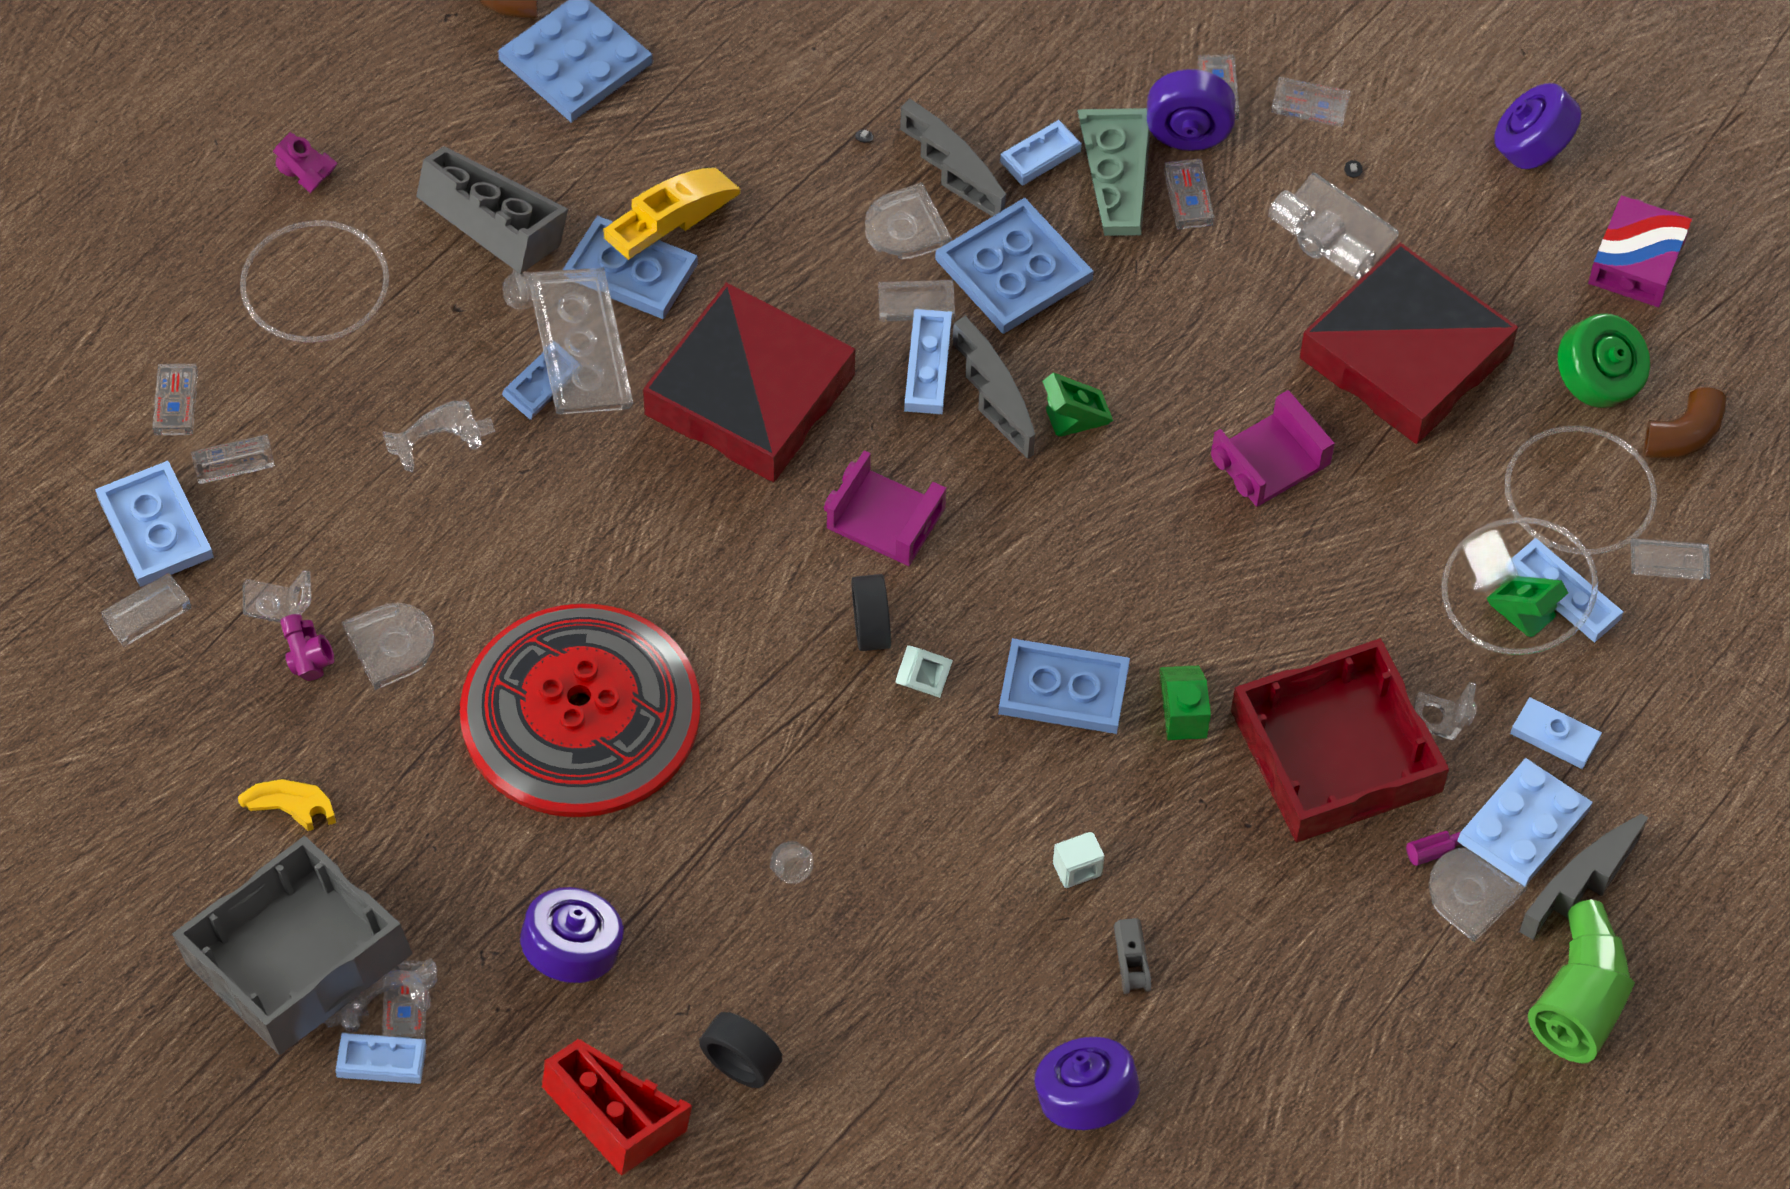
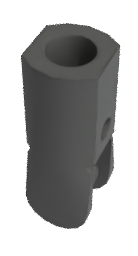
[1113,918,1151,994]

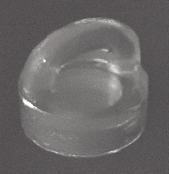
[502,269,541,309]
[770,841,814,884]

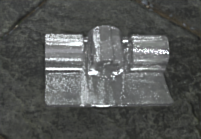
[1268,172,1399,279]

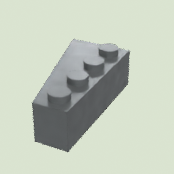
[416,146,568,274]

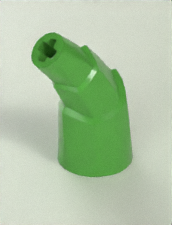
[1528,900,1635,1063]

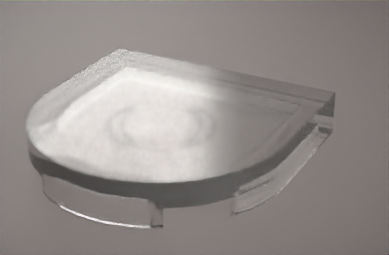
[865,182,951,259]
[342,603,435,690]
[1429,848,1529,942]

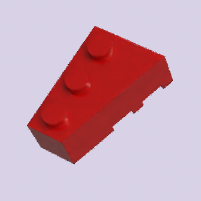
[542,1039,692,1176]

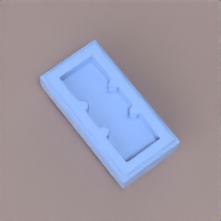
[1000,120,1081,186]
[1510,697,1602,770]
[336,1033,427,1084]

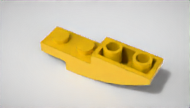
[603,168,740,260]

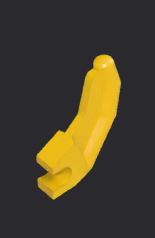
[238,779,336,831]

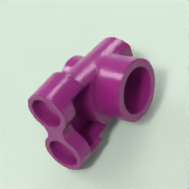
[273,132,338,194]
[280,614,334,681]

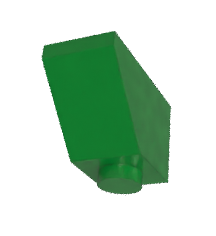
[1159,665,1211,740]

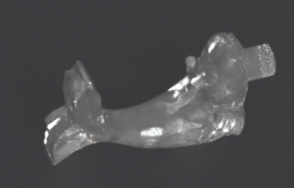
[382,400,495,473]
[325,958,438,1033]

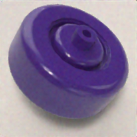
[1146,69,1236,151]
[1494,83,1581,169]
[520,887,624,983]
[1035,1037,1140,1130]

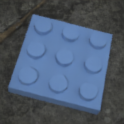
[498,0,653,122]
[935,198,1093,334]

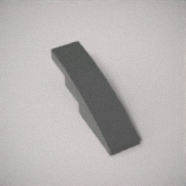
[900,98,1006,217]
[953,315,1035,459]
[1519,814,1648,940]

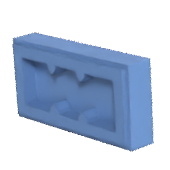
[502,342,582,420]

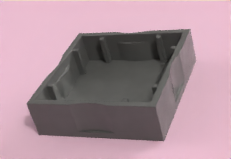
[172,836,413,1056]

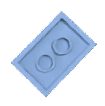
[95,461,214,587]
[1457,758,1593,887]

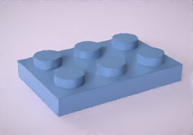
[562,216,698,320]
[998,638,1130,734]

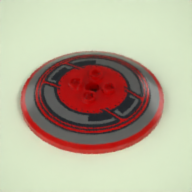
[460,604,701,817]

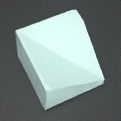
[896,645,953,698]
[1053,832,1104,888]

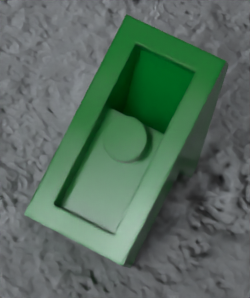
[1043,372,1113,436]
[1486,575,1568,637]

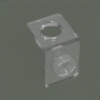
[1462,529,1519,593]
[243,570,311,623]
[1414,682,1477,741]

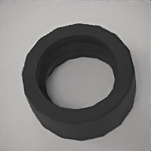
[851,574,891,651]
[699,1012,782,1088]

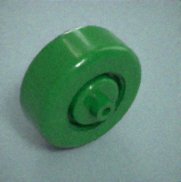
[1557,313,1650,408]

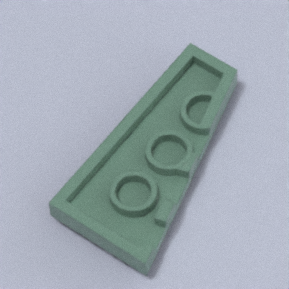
[1077,108,1150,236]

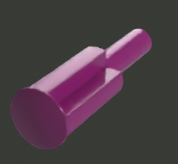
[1406,831,1461,866]

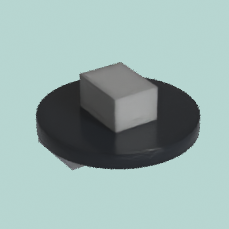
[855,130,874,143]
[1344,160,1363,178]

